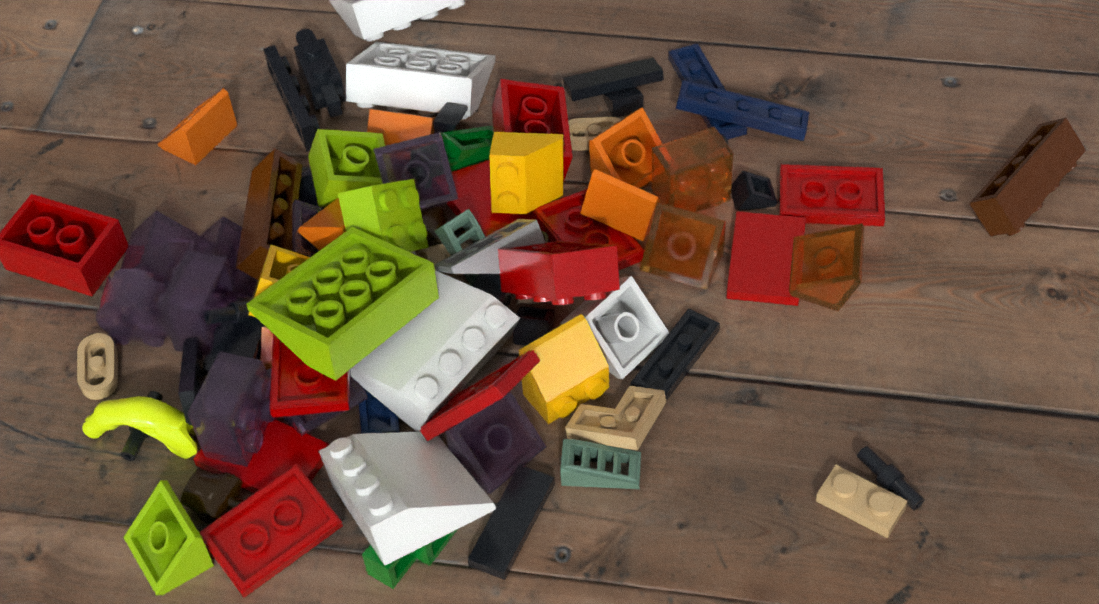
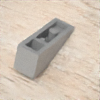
[434,219,546,274]

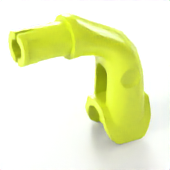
[82,396,208,459]

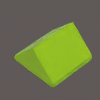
[123,480,214,595]

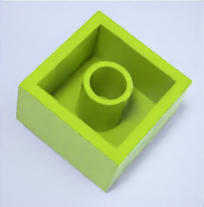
[308,129,394,207]
[338,179,429,252]

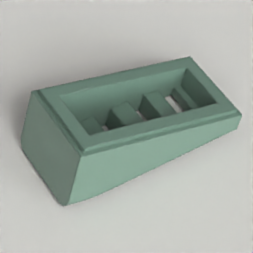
[435,209,497,286]
[560,439,641,489]

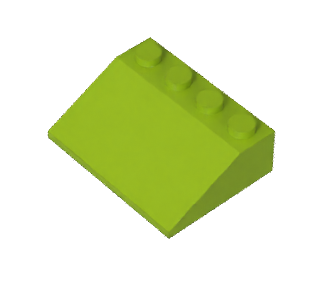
[246,227,439,381]

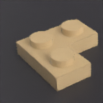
[565,386,666,451]

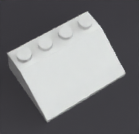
[329,0,465,41]
[346,42,495,120]
[350,270,520,432]
[319,432,496,565]

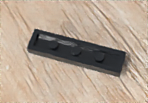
[263,45,320,152]

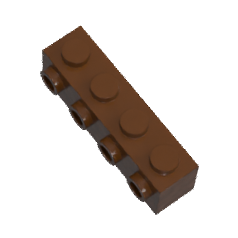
[969,117,1086,237]
[236,148,303,280]

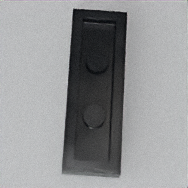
[563,57,664,101]
[630,308,720,401]
[178,336,205,425]
[467,464,555,580]

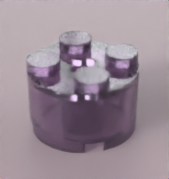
[96,269,179,347]

